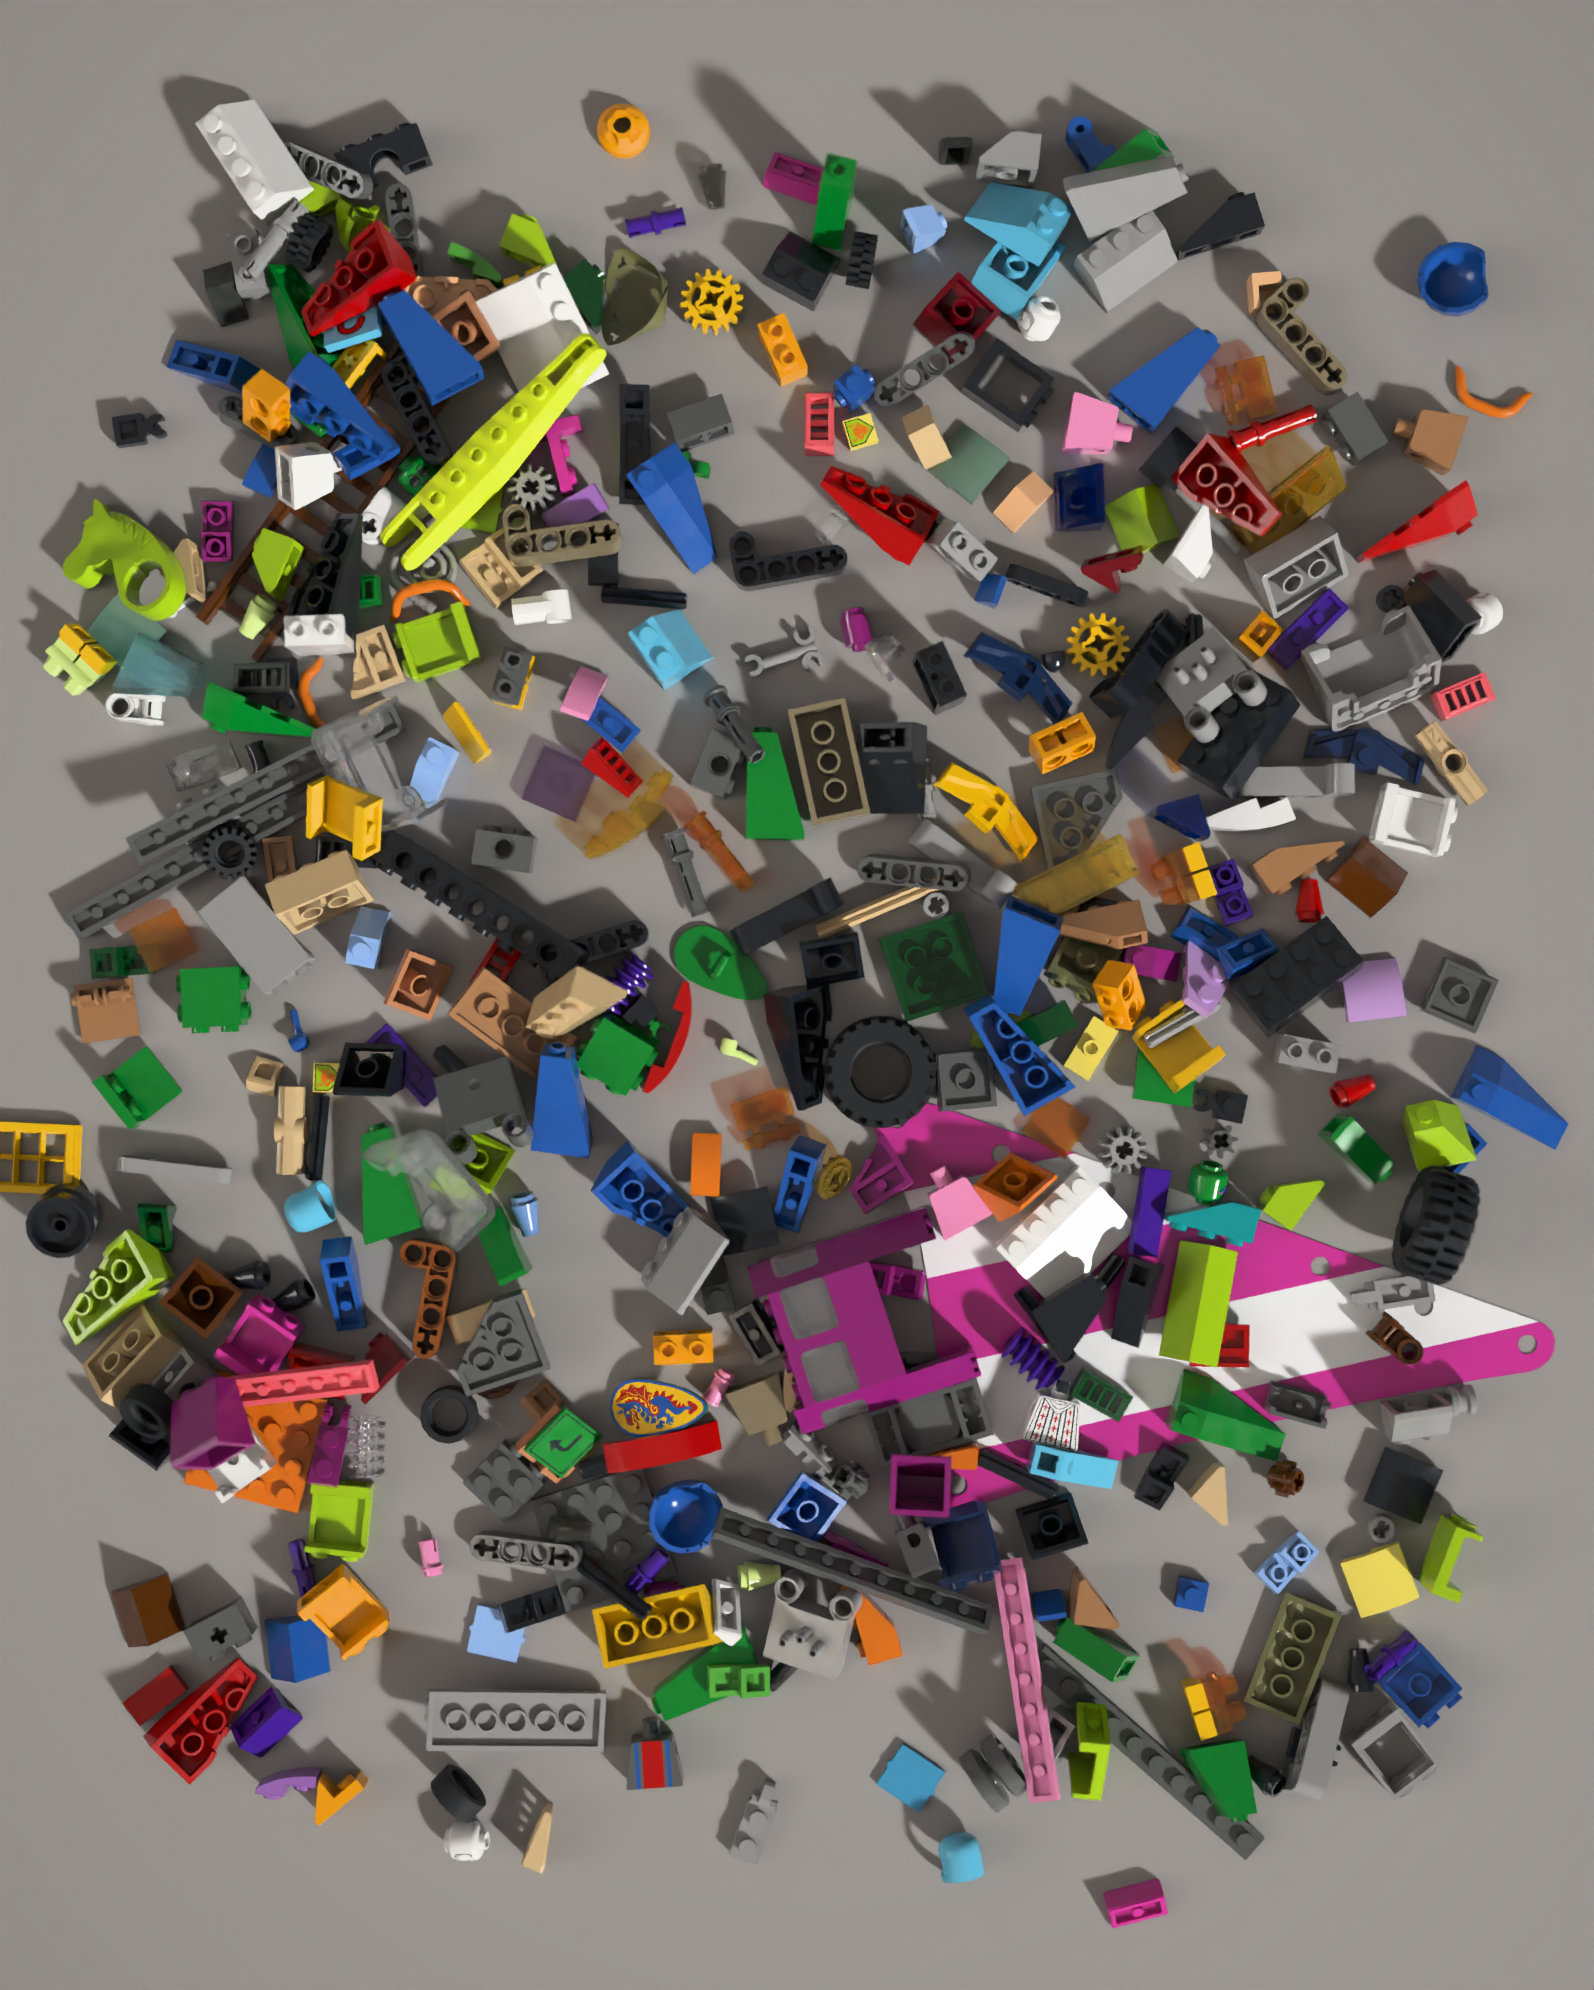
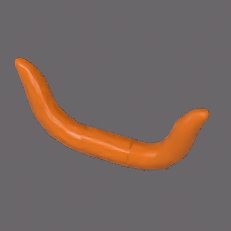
[1455,365,1533,418]
[389,579,471,623]
[298,657,346,734]

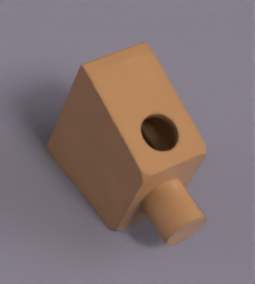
[1392,409,1469,476]

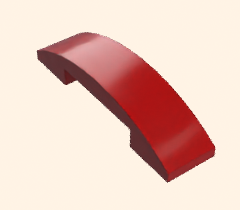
[642,981,692,1093]
[602,1420,722,1474]

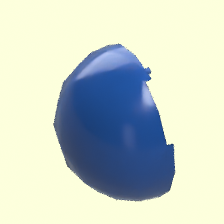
[1417,242,1489,317]
[649,1479,723,1554]

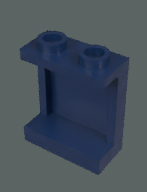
[922,1500,1003,1592]

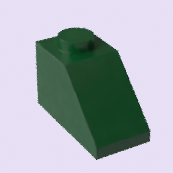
[562,259,606,334]

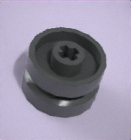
[959,1733,1027,1813]

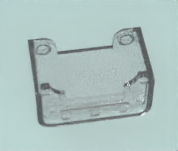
[362,1130,495,1253]

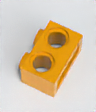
[757,313,808,387]
[242,369,291,443]
[1029,712,1096,774]
[1092,960,1147,1031]
[653,1329,714,1365]

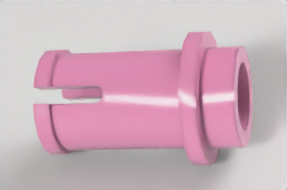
[702,1367,735,1407]
[418,1538,444,1577]

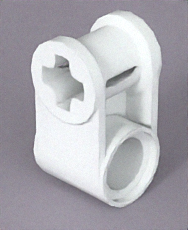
[361,487,407,545]
[105,692,166,726]

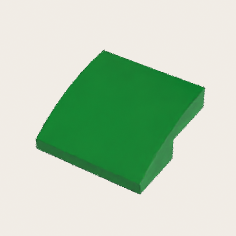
[1132,1047,1195,1107]

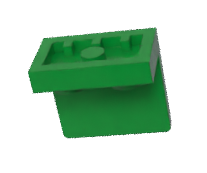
[92,1047,182,1129]

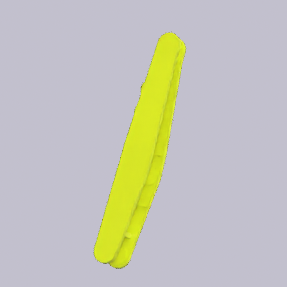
[380,333,606,571]

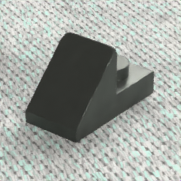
[700,1252,736,1315]

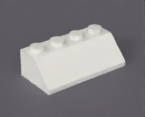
[195,100,314,226]

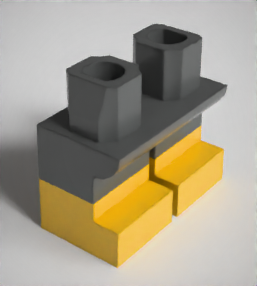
[490,646,536,711]

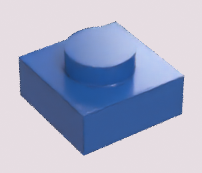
[1173,1575,1209,1612]

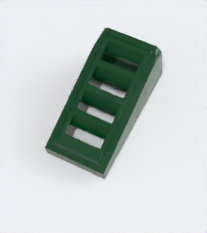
[1069,1367,1133,1422]

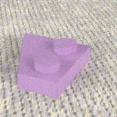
[1182,941,1231,1019]

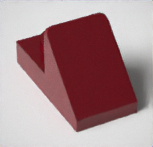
[1081,545,1144,593]

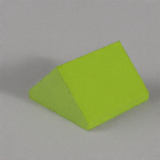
[1103,484,1180,553]

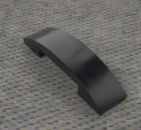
[619,384,650,505]

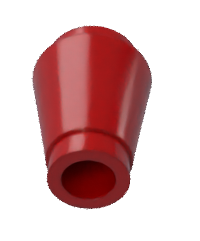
[1295,879,1324,923]
[1329,1074,1376,1108]

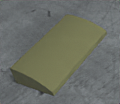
[1244,1591,1342,1725]

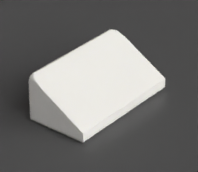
[711,1578,742,1646]

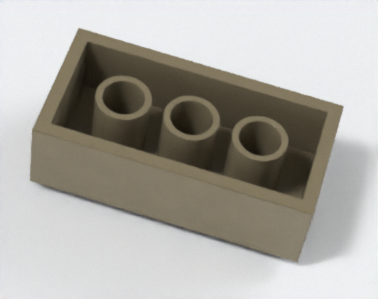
[787,697,870,828]

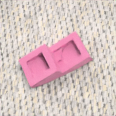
[560,666,608,721]

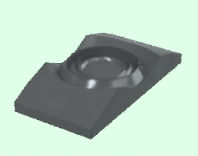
[864,1378,994,1468]

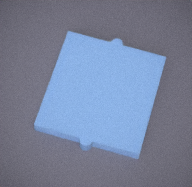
[467,1603,525,1663]

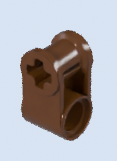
[1365,1311,1424,1365]

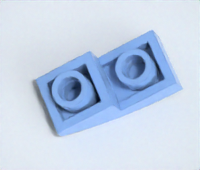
[1254,1531,1320,1594]

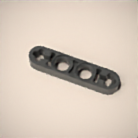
[283,142,373,200]
[385,183,424,277]
[874,331,975,407]
[857,854,971,891]
[469,1531,583,1571]

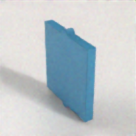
[876,1743,945,1812]

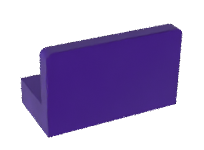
[230,1686,303,1758]

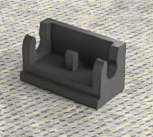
[667,394,734,452]
[1263,1380,1331,1429]

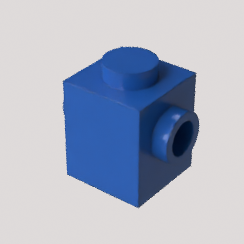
[832,364,875,413]

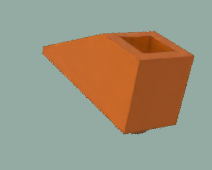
[840,1585,903,1666]

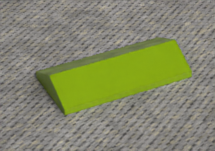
[1158,1240,1238,1368]

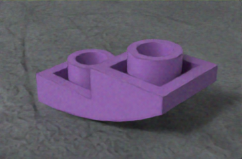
[541,483,609,528]
[255,1767,322,1800]

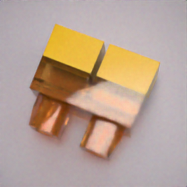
[1150,842,1217,906]
[1180,1671,1247,1741]

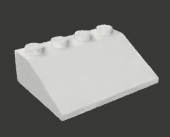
[475,262,609,392]
[993,1164,1132,1298]

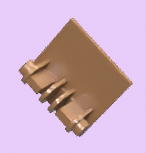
[71,977,141,1044]

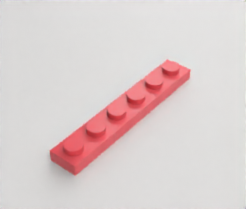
[222,1359,380,1407]

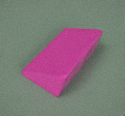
[763,152,823,205]
[1103,1878,1168,1928]

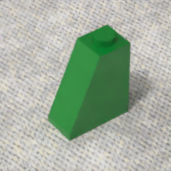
[1091,128,1174,172]
[1318,1113,1395,1184]
[472,1204,533,1287]
[1053,1617,1140,1682]
[1180,1739,1257,1822]

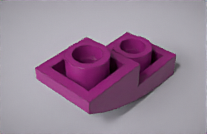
[201,501,234,562]

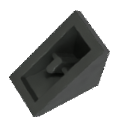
[203,262,250,327]

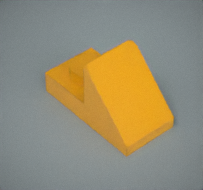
[315,1771,369,1826]

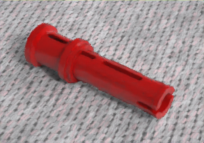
[1227,404,1317,453]

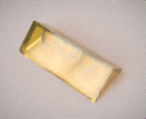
[1228,445,1347,555]
[1015,834,1139,915]

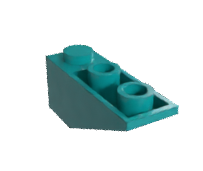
[1164,1200,1261,1247]

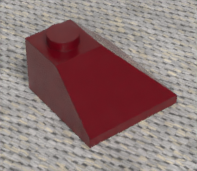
[361,1330,415,1405]

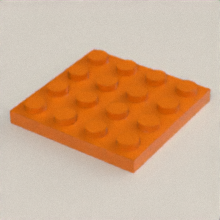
[184,1368,330,1513]

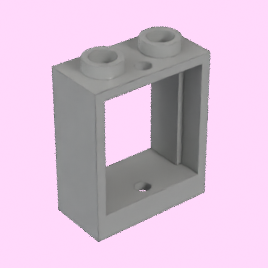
[1345,1701,1441,1800]

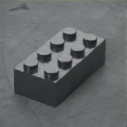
[1177,666,1300,801]
[1231,916,1364,1038]

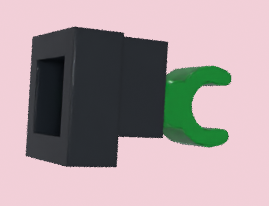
[622,993,672,1043]

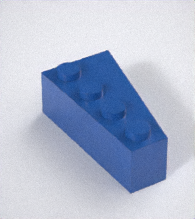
[964,995,1075,1116]

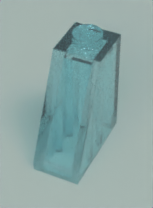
[110,632,205,697]

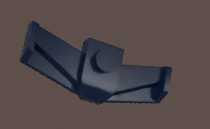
[963,632,1073,725]
[1303,727,1424,785]

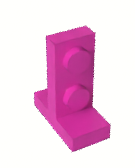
[538,414,583,497]

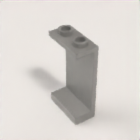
[198,875,315,995]

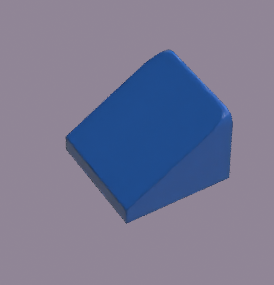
[975,574,1007,609]
[1032,1589,1067,1622]

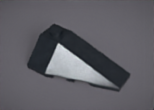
[288,513,363,638]
[764,983,832,1111]

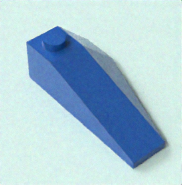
[285,351,393,462]
[626,442,718,574]
[1450,1046,1568,1150]
[591,1140,692,1237]

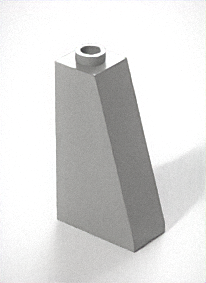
[1062,155,1189,241]

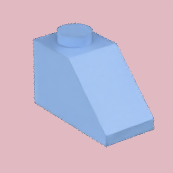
[900,204,947,255]
[408,737,460,805]
[345,906,391,969]

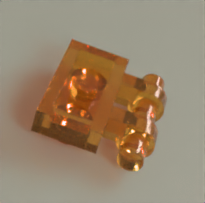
[1214,355,1278,426]
[730,1086,801,1151]

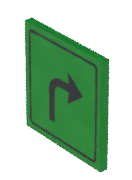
[524,1407,603,1478]

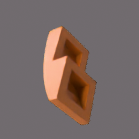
[690,1133,722,1197]

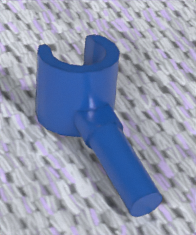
[288,1010,310,1053]

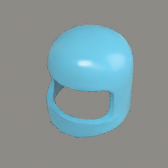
[284,1180,336,1233]
[938,1832,985,1883]

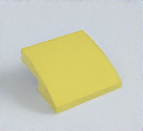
[1340,1541,1420,1618]

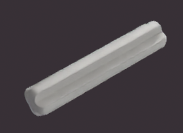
[1143,1002,1221,1048]

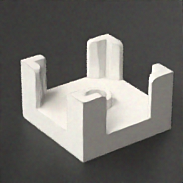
[207,1425,277,1504]

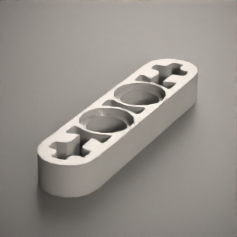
[117,1155,232,1184]

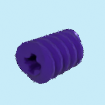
[605,950,654,1015]
[1001,1327,1066,1390]

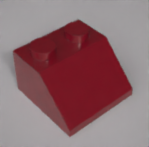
[913,272,1002,362]

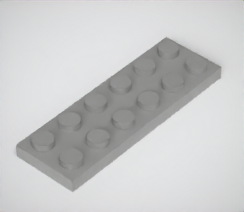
[426,1688,607,1752]

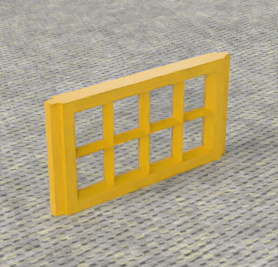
[0,1121,83,1194]

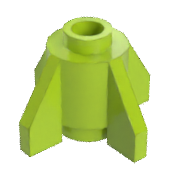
[335,196,391,252]

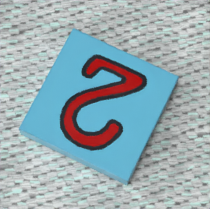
[324,305,382,353]

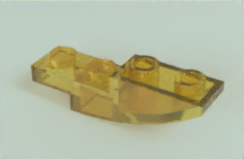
[584,769,675,861]

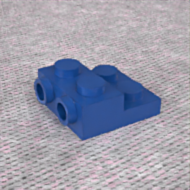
[1377,1643,1463,1729]

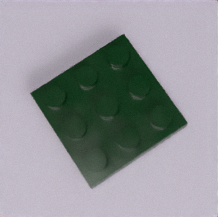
[879,911,990,1022]

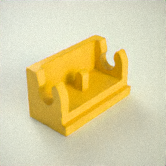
[332,340,388,389]

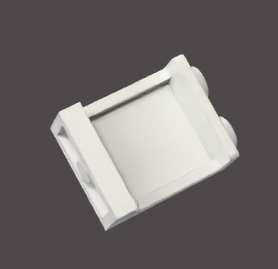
[284,614,356,656]
[1368,782,1458,857]

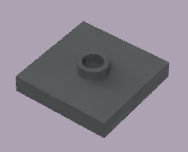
[1420,957,1499,1034]
[933,1048,997,1112]

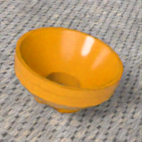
[597,103,650,159]

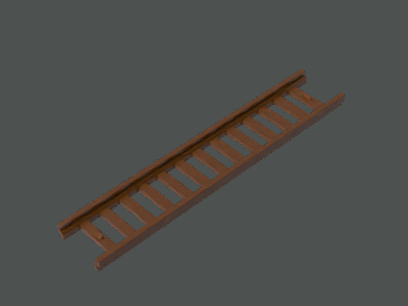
[195,340,453,663]

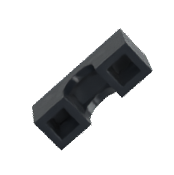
[334,123,433,189]

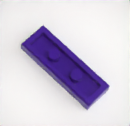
[1266,588,1349,671]
[365,1023,437,1107]
[1127,1166,1171,1257]

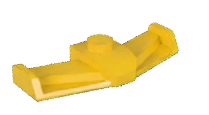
[932,762,1039,862]

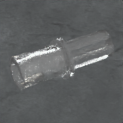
[814,505,851,545]

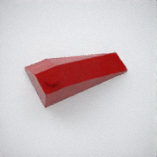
[301,219,417,336]
[1171,433,1282,536]
[820,466,940,566]
[143,1657,258,1785]

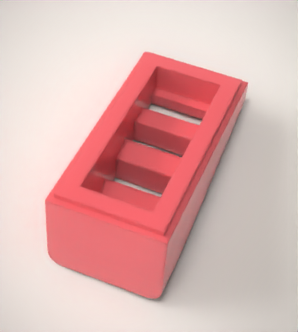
[805,393,834,456]
[1430,672,1496,721]

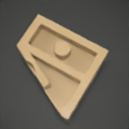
[351,624,406,700]

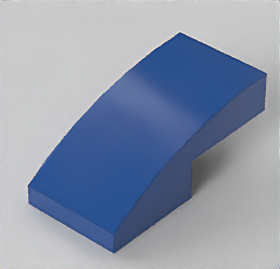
[242,444,277,498]

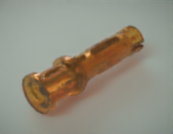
[684,810,755,893]

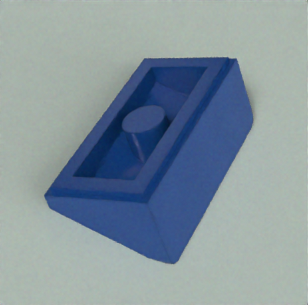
[1171,906,1239,963]
[1216,928,1280,981]

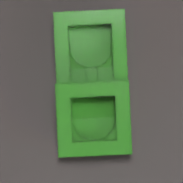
[447,242,505,289]
[707,1664,770,1699]

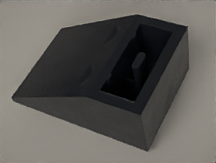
[858,722,927,814]

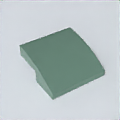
[927,425,1010,505]
[87,593,167,675]

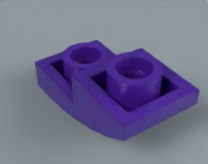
[1206,858,1253,927]

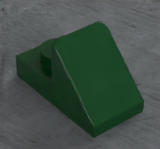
[137,1203,177,1253]

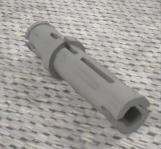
[240,199,309,281]

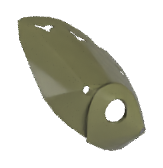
[602,248,668,346]

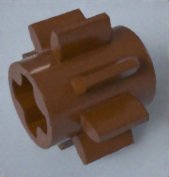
[1267,1459,1304,1498]

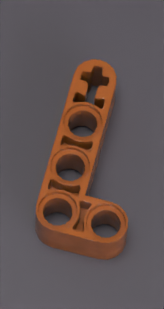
[400,1238,458,1359]

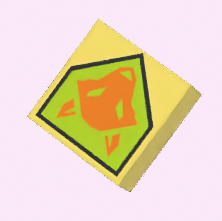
[842,413,879,451]
[313,1063,340,1093]

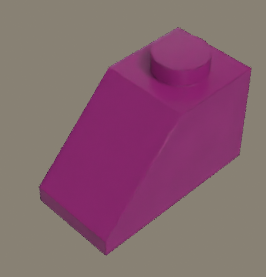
[1121,945,1182,982]

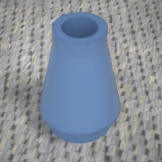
[509,1191,540,1237]

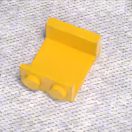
[305,775,383,861]
[1132,999,1226,1094]

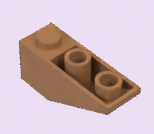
[1247,841,1345,896]
[1059,899,1148,949]

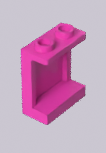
[213,1294,306,1375]

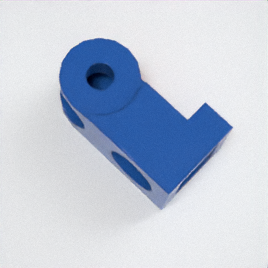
[1065,116,1116,173]

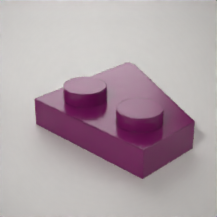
[849,1135,915,1214]

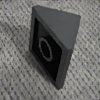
[799,932,864,985]
[332,1042,404,1097]
[108,1419,171,1471]
[1015,1493,1088,1561]

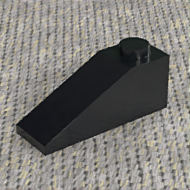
[1176,192,1265,261]

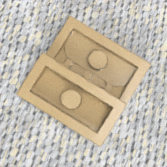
[459,527,543,609]

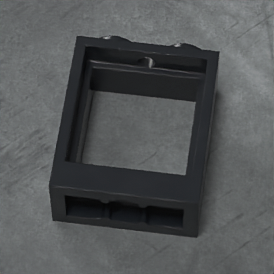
[961,338,1054,432]
[912,641,967,715]

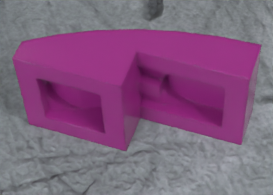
[869,1261,926,1300]

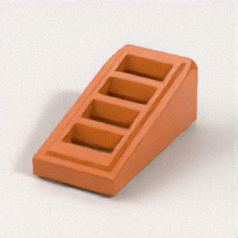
[927,1443,978,1470]

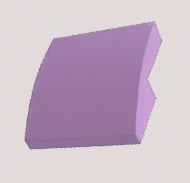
[1339,958,1407,1022]

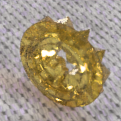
[813,1154,852,1199]

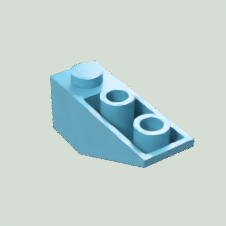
[1026,1442,1119,1489]

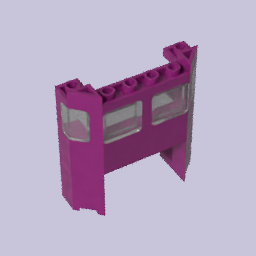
[747,1205,982,1434]

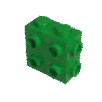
[176,966,252,1033]
[576,1011,659,1097]

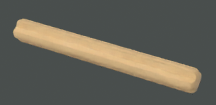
[815,871,951,938]

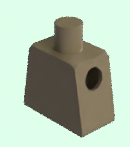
[726,1371,788,1446]

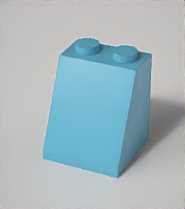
[628,609,713,690]

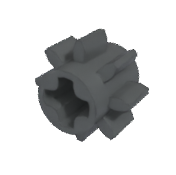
[1200,1122,1238,1159]
[832,1462,870,1500]

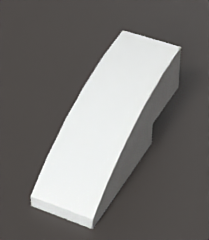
[1197,798,1296,832]

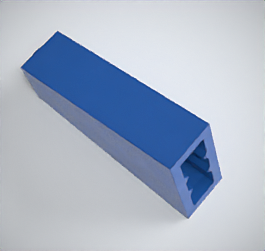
[378,290,485,406]
[1106,327,1221,434]
[994,895,1064,1016]
[531,1042,593,1159]

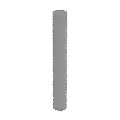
[1175,487,1244,554]

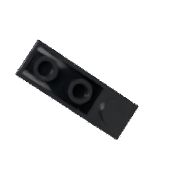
[1111,1255,1165,1348]

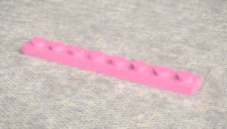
[994,1557,1061,1803]

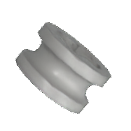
[923,892,949,919]
[1366,1514,1395,1543]

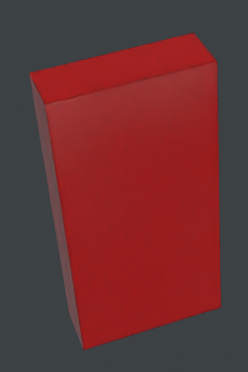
[123,1665,189,1726]

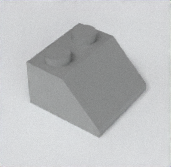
[974,128,1042,189]
[1379,1392,1454,1445]

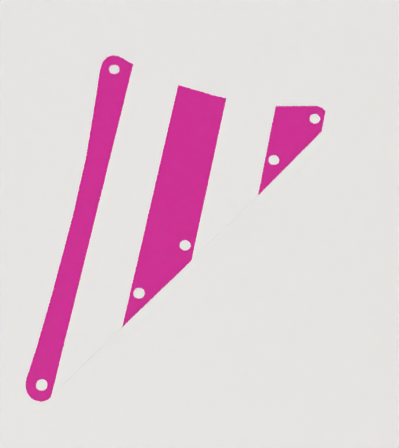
[874,1094,1555,1508]

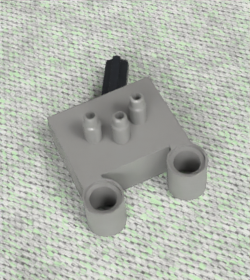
[1155,613,1267,743]
[763,1569,863,1692]

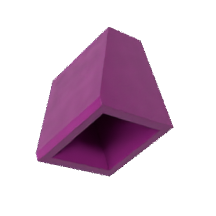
[170,1375,256,1470]
[889,1454,951,1518]

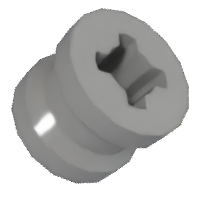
[1445,1384,1477,1416]

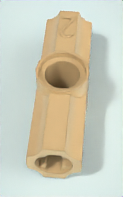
[1414,720,1488,806]
[274,1085,308,1175]

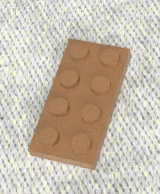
[447,966,577,1081]

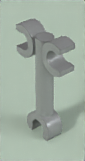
[745,626,824,678]

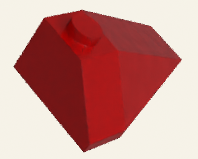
[1356,480,1478,563]

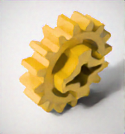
[680,269,744,336]
[1065,613,1130,678]

